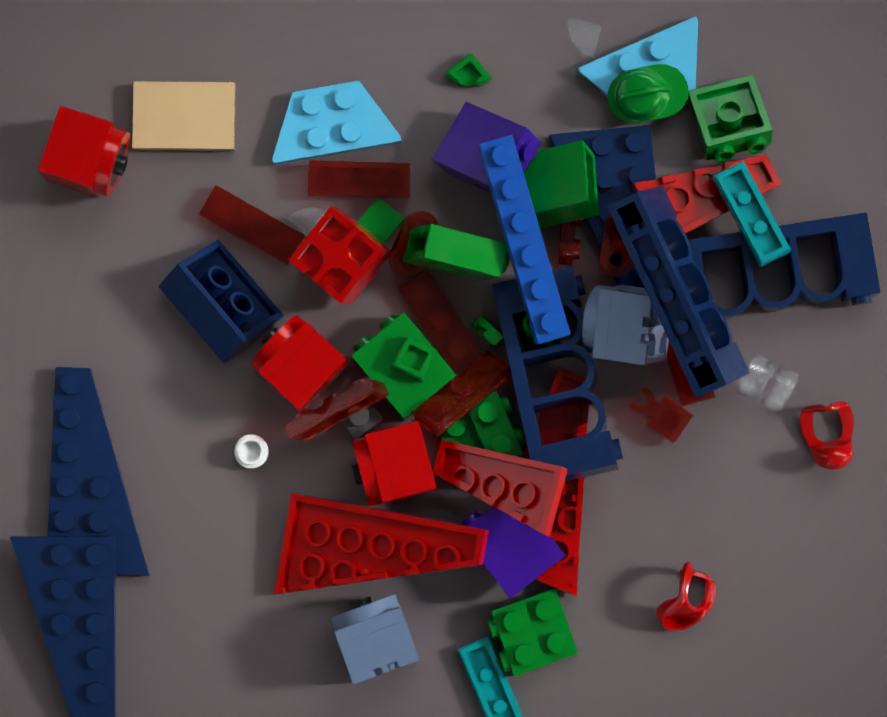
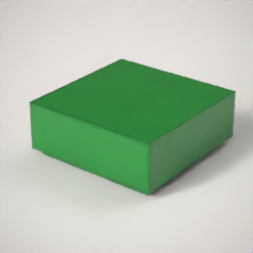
[358,197,405,244]
[392,336,438,382]

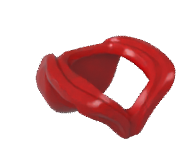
[799,402,854,470]
[656,561,716,631]

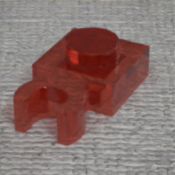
[629,387,694,444]

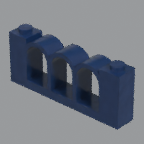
[607,186,750,398]
[688,212,881,319]
[492,266,623,482]

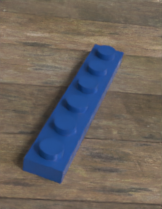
[477,135,571,344]

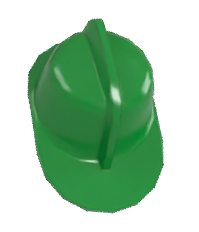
[608,64,688,123]

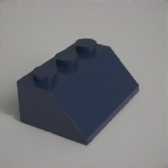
[158,239,284,364]

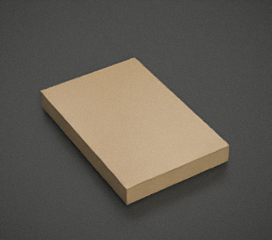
[132,81,236,151]

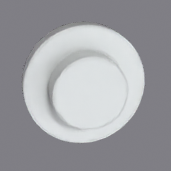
[234,434,269,469]

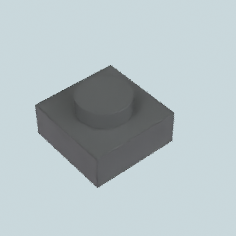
[335,393,383,439]

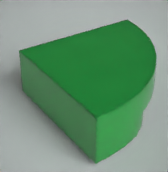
[445,53,492,88]
[471,316,504,348]

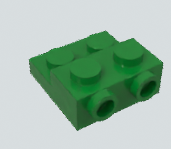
[688,75,773,163]
[434,391,527,457]
[487,588,579,677]

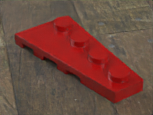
[631,154,782,234]
[432,440,568,537]

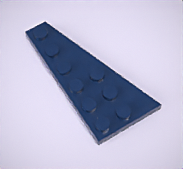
[549,125,656,288]
[48,367,150,576]
[10,536,116,717]

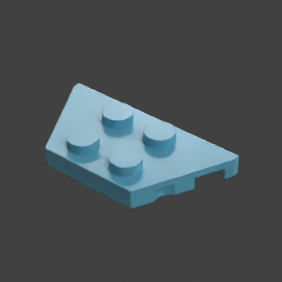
[577,16,698,98]
[272,81,401,165]

